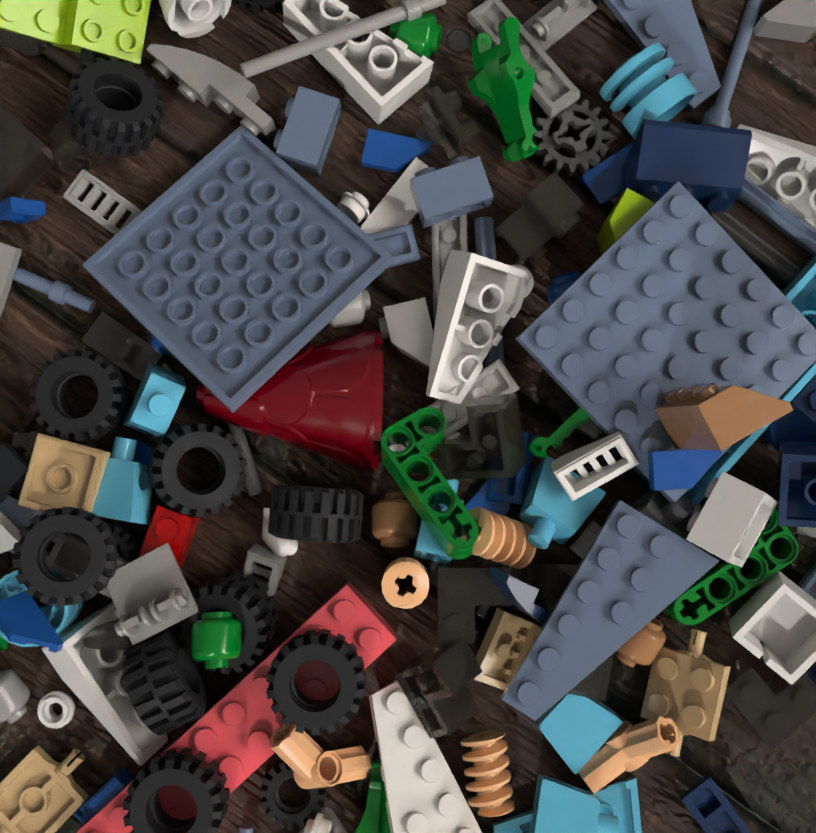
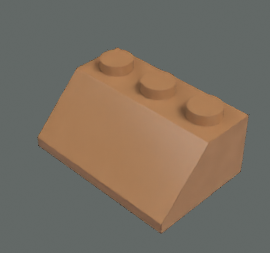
[655,382,794,451]

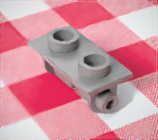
[522,0,598,51]

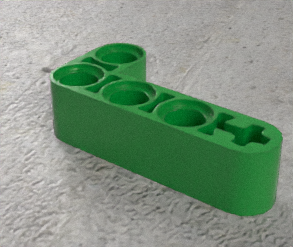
[381,407,479,560]
[665,509,798,626]

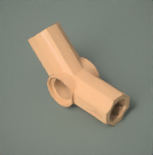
[578,715,680,794]
[269,722,371,789]

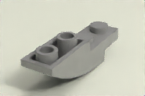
[146,44,277,141]

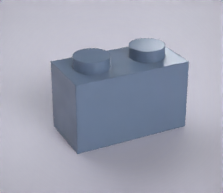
[273,86,342,176]
[410,156,494,228]

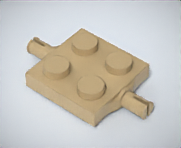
[640,629,731,757]
[0,745,89,833]

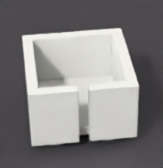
[686,472,778,567]
[728,571,816,685]

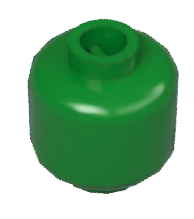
[389,12,443,59]
[192,612,242,669]

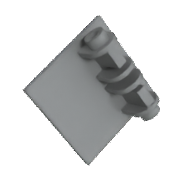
[107,543,200,645]

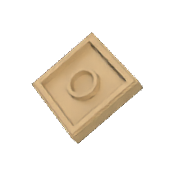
[18,433,111,513]

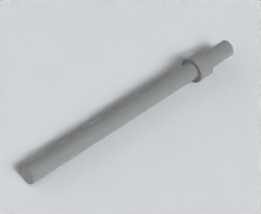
[240,0,446,78]

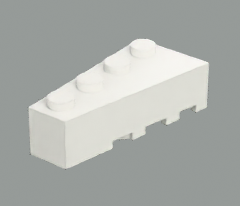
[283,0,434,125]

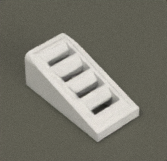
[551,432,639,501]

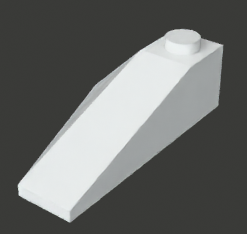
[737,124,816,230]
[426,249,531,404]
[41,602,168,765]

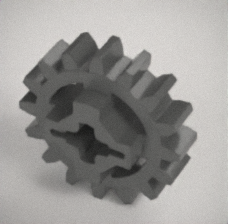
[532,99,611,177]

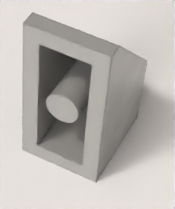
[753,0,816,43]
[378,297,434,370]

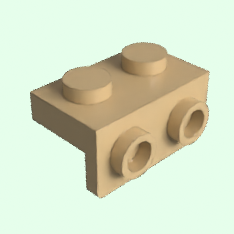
[468,607,542,691]

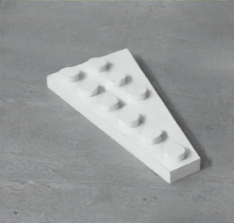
[369,678,482,833]

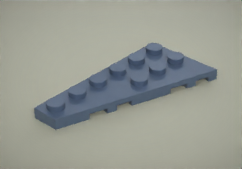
[603,0,721,112]
[500,500,719,721]

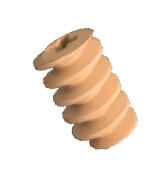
[461,507,536,569]
[381,557,429,609]
[460,731,515,817]

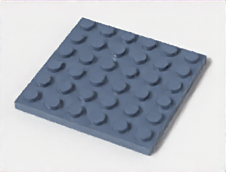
[82,125,393,413]
[515,181,816,503]

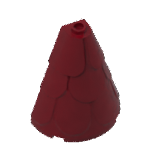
[197,329,383,471]

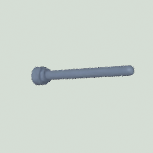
[701,0,763,128]

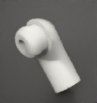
[262,508,298,557]

